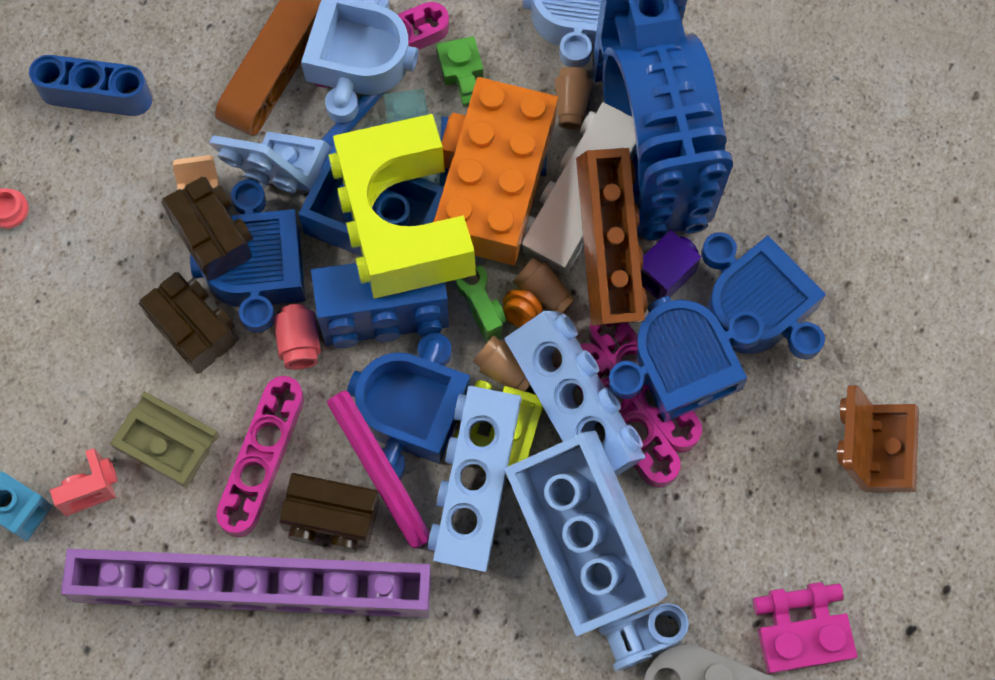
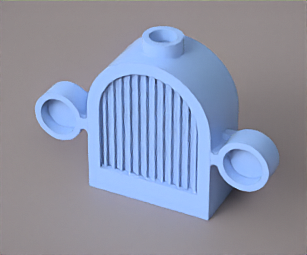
[301,0,418,123]
[522,0,601,68]

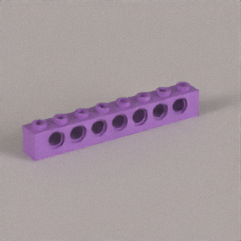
[61,549,432,618]

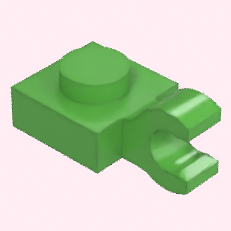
[436,36,484,107]
[456,265,506,344]

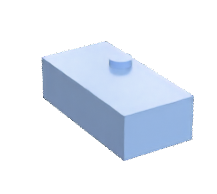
[504,431,668,637]

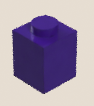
[640,230,701,299]

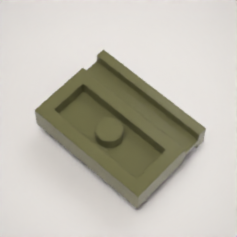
[110,391,220,488]

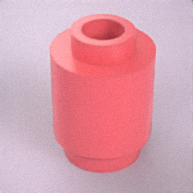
[274,304,321,370]

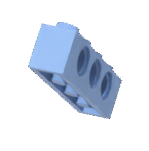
[504,311,646,476]
[428,386,522,572]

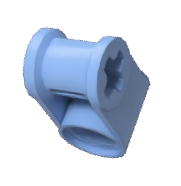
[598,603,689,672]

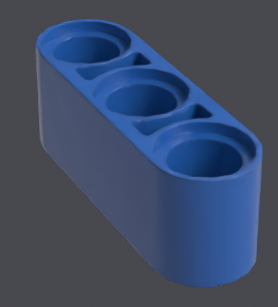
[29,55,153,116]

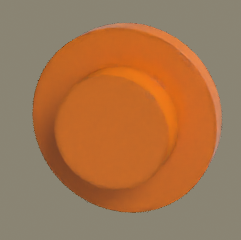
[502,290,543,328]

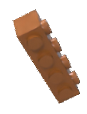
[576,148,647,326]

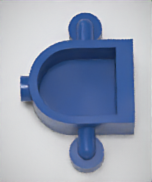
[190,180,306,333]
[701,232,826,360]
[609,296,764,423]
[347,333,470,480]

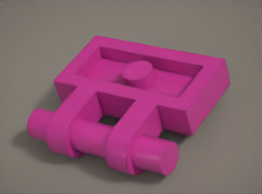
[752,582,858,675]

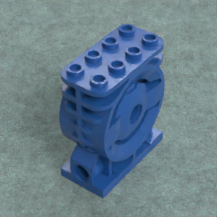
[591,0,733,241]

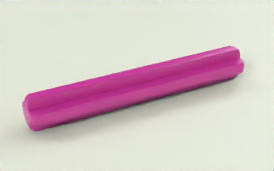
[327,391,430,548]

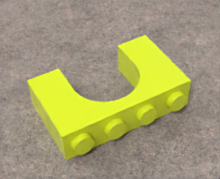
[328,114,476,299]

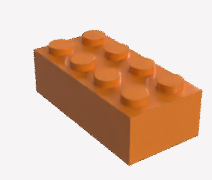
[434,77,558,266]

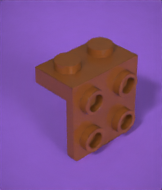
[837,385,919,492]

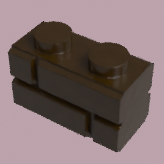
[161,177,253,281]
[138,272,236,374]
[279,473,380,553]

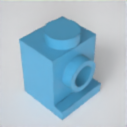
[0,471,53,542]

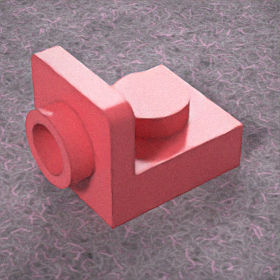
[50,448,118,516]

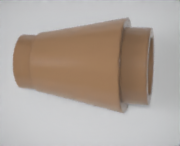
[554,67,594,129]
[513,257,575,314]
[473,336,530,391]

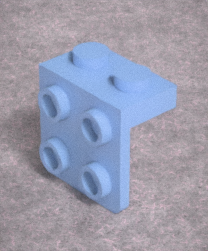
[209,131,332,193]

